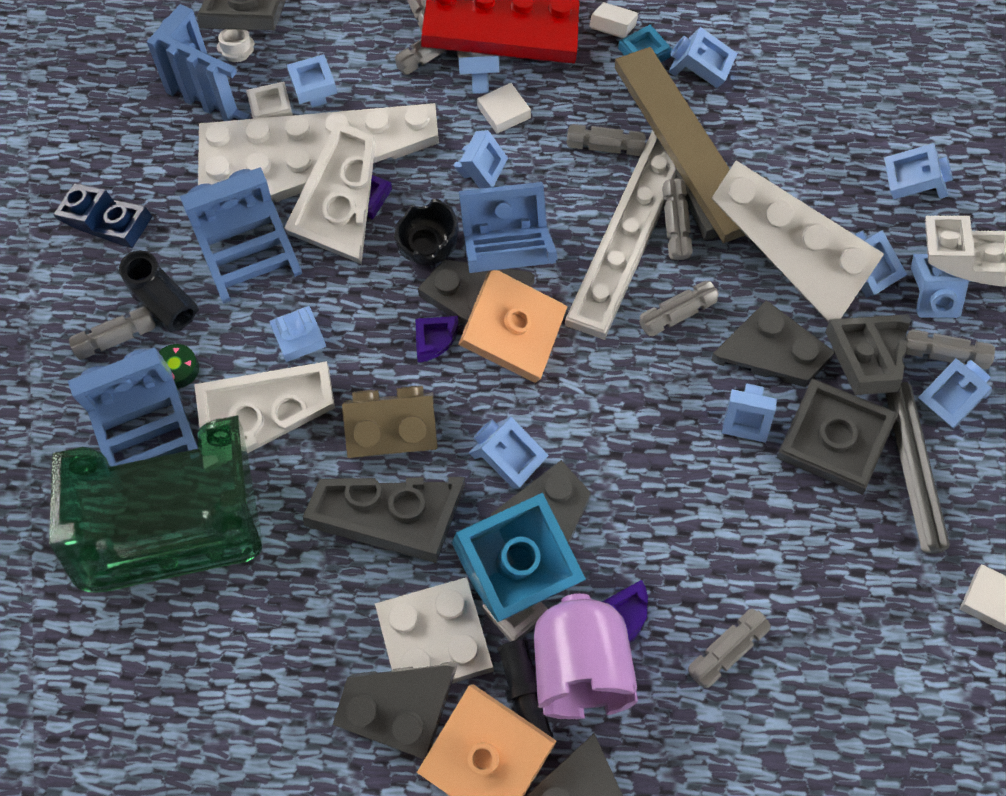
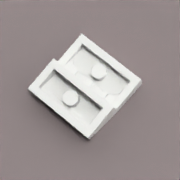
[925,216,1006,287]

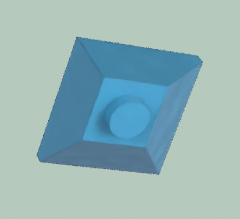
[451,493,586,622]

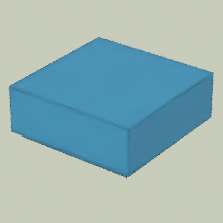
[618,25,673,62]

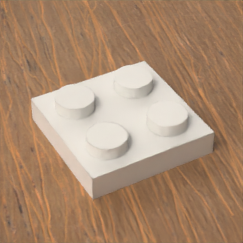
[375,577,494,684]

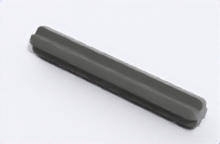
[885,382,950,554]

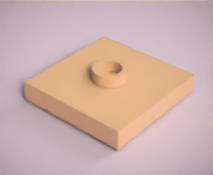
[458,270,568,383]
[417,684,557,796]

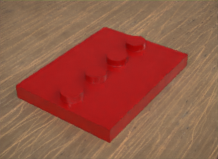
[421,0,579,64]

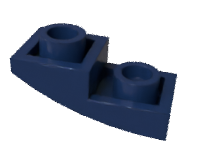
[53,183,153,248]

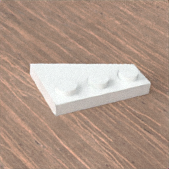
[284,121,376,264]
[194,361,335,473]

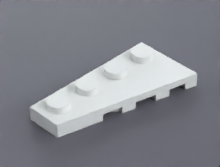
[711,160,884,323]

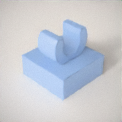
[287,54,337,108]
[459,56,500,94]
[453,130,508,188]
[269,306,326,362]
[722,383,777,443]

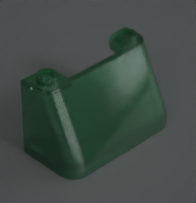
[49,415,262,593]

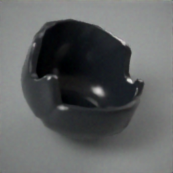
[394,198,459,265]

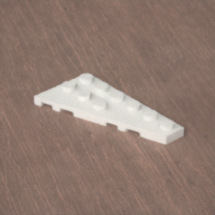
[198,103,439,202]

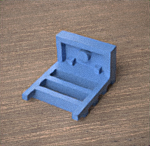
[146,4,251,121]
[180,167,302,304]
[459,182,557,273]
[68,347,202,493]

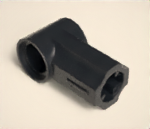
[119,250,199,333]

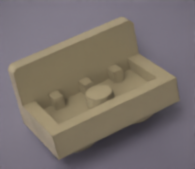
[342,386,438,458]

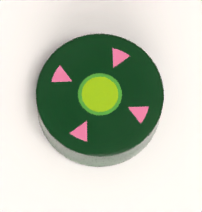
[159,344,199,389]

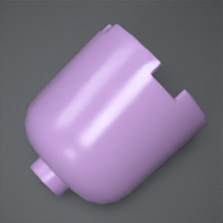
[534,593,638,719]

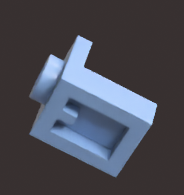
[669,27,738,88]
[884,143,953,199]
[854,230,907,297]
[911,254,969,318]
[918,358,992,429]
[469,417,549,489]

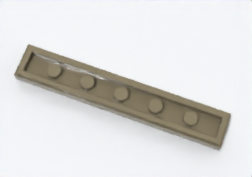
[615,47,745,244]

